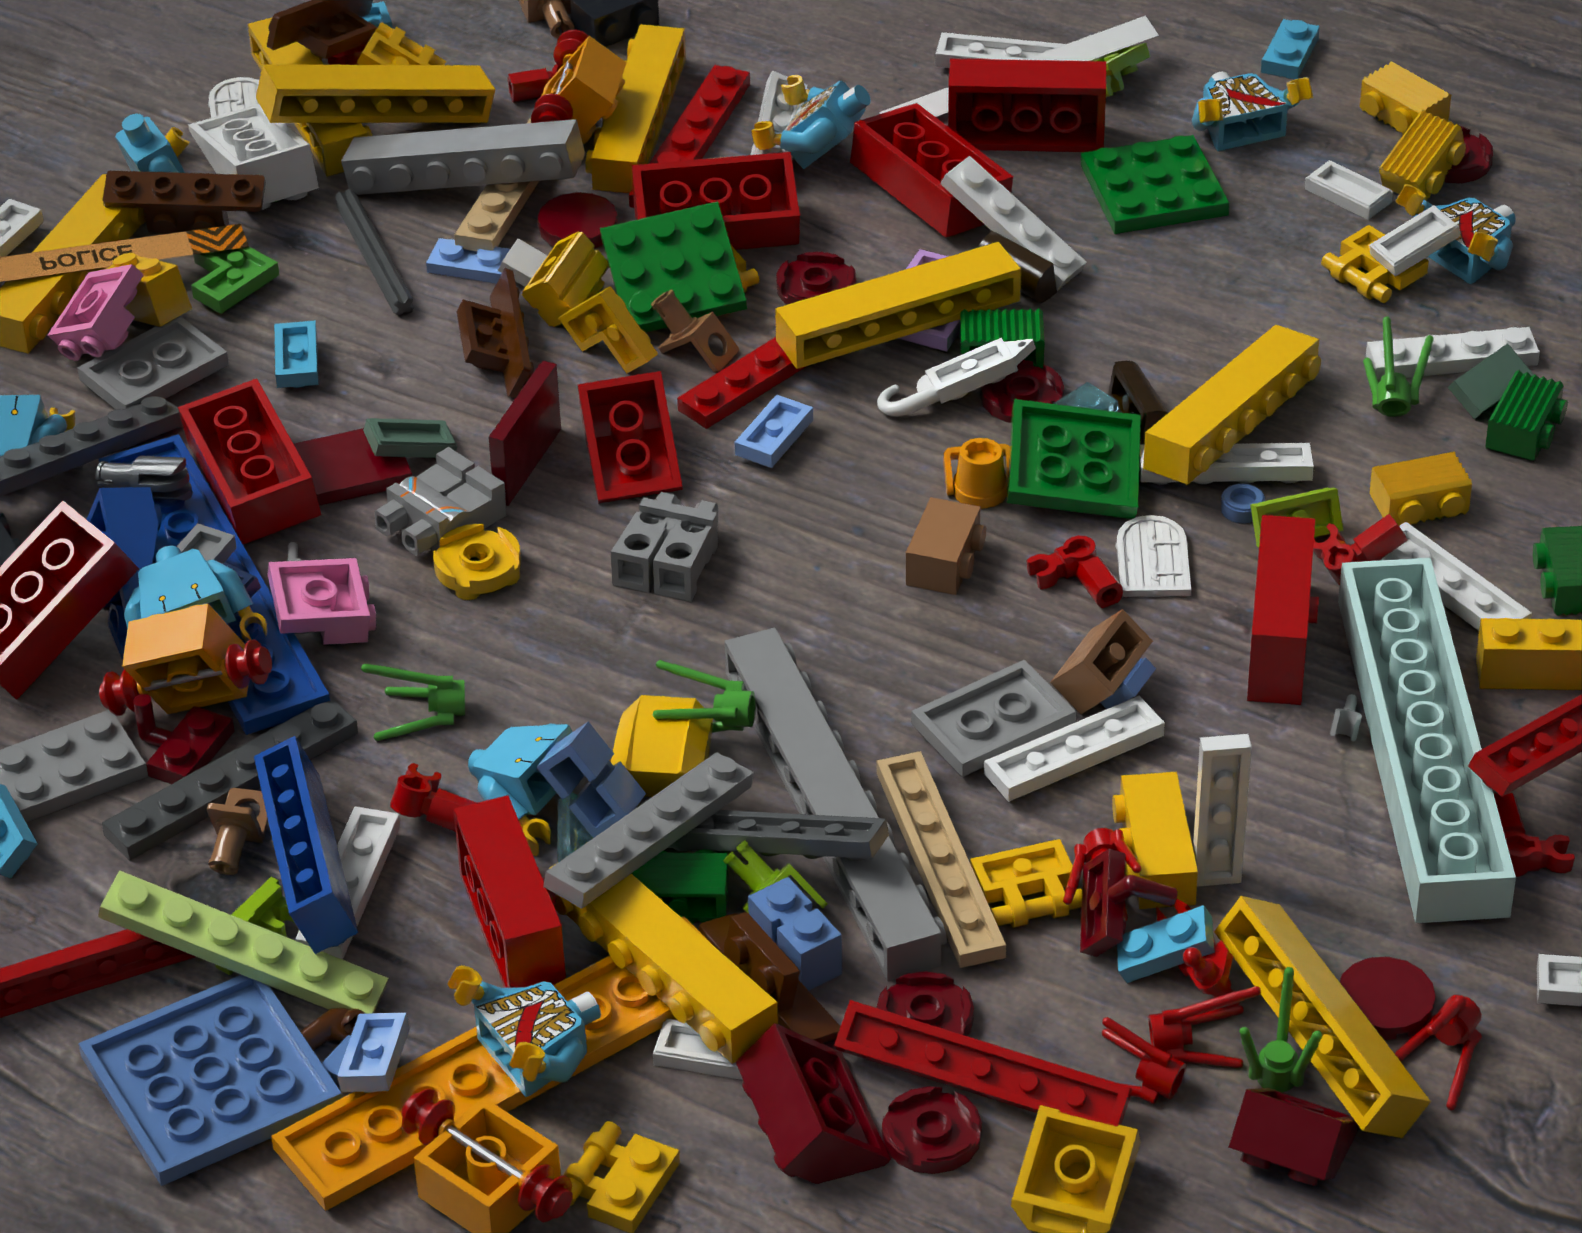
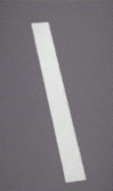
[879,16,1159,117]

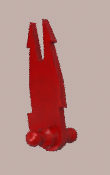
[1156,899,1240,1007]

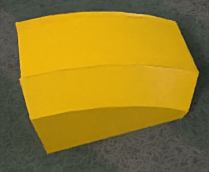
[611,695,713,797]
[1011,1105,1141,1233]

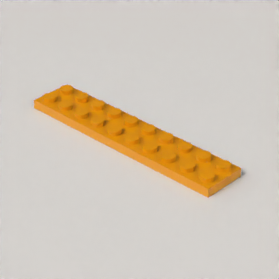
[271,916,707,1211]

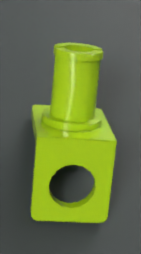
[723,840,828,913]

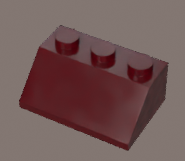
[736,1023,891,1184]

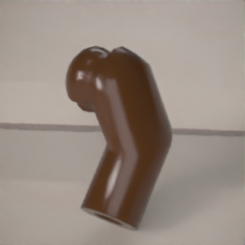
[300,1008,366,1051]

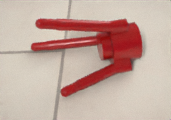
[1063,828,1142,921]
[1148,986,1261,1068]
[1394,995,1482,1110]
[1102,1017,1187,1104]

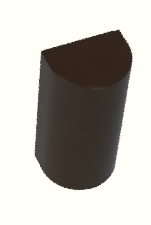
[977,231,1057,303]
[1108,361,1169,445]

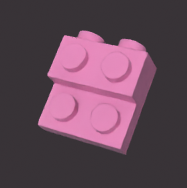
[47,264,144,361]
[268,558,376,645]

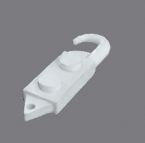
[877,338,1036,416]

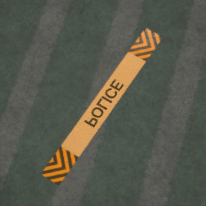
[0,224,249,282]

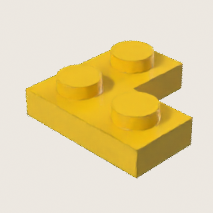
[559,286,658,374]

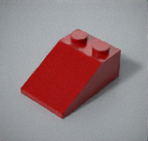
[577,371,683,504]

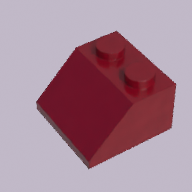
[1228,1088,1359,1186]

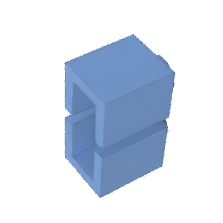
[537,721,646,838]
[748,877,842,991]

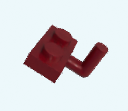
[133,694,234,784]
[1080,849,1178,957]

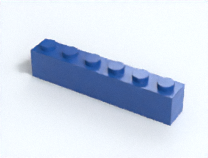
[254,736,358,954]

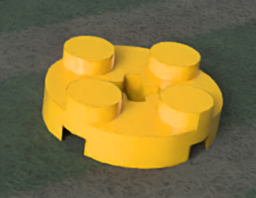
[433,524,521,600]

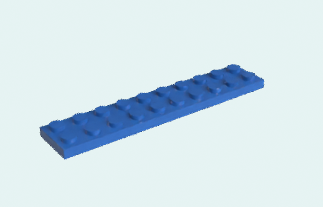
[99,434,330,735]

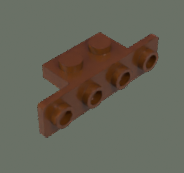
[267,0,377,59]
[102,171,266,234]
[456,268,534,399]
[699,912,841,1044]

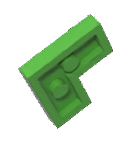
[191,247,279,314]

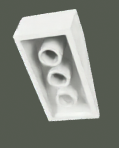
[188,104,319,210]

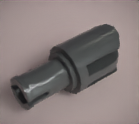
[95,456,193,500]

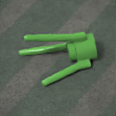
[1363,316,1434,417]
[653,660,756,733]
[361,664,465,741]
[1239,967,1322,1092]

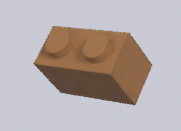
[906,497,986,595]
[1050,609,1153,714]

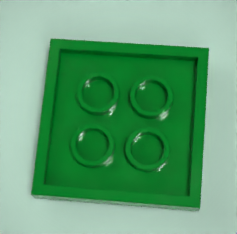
[1081,135,1229,234]
[600,201,747,333]
[1007,399,1141,519]

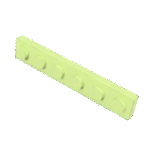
[98,870,389,1014]

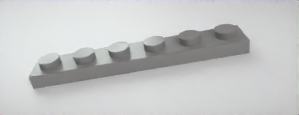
[544,752,754,909]

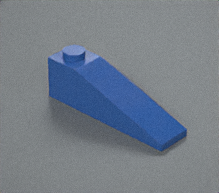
[86,487,162,659]

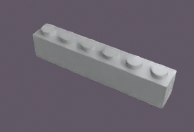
[341,119,585,195]

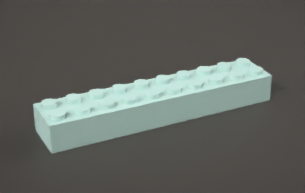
[1338,558,1516,923]

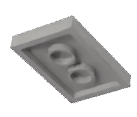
[77,316,229,410]
[911,659,1076,777]
[0,710,148,822]

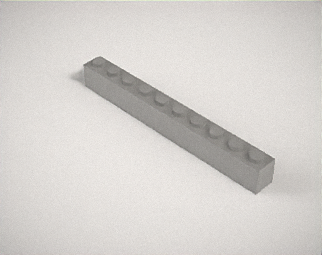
[725,627,947,981]

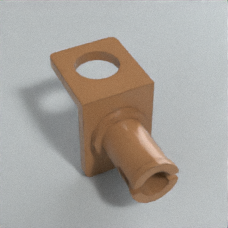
[518,0,574,38]
[651,289,739,372]
[207,788,268,875]

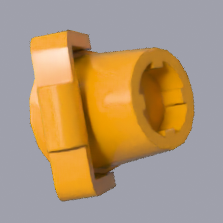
[943,438,1010,509]

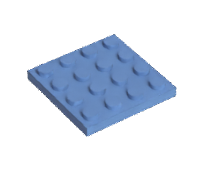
[78,975,342,1186]

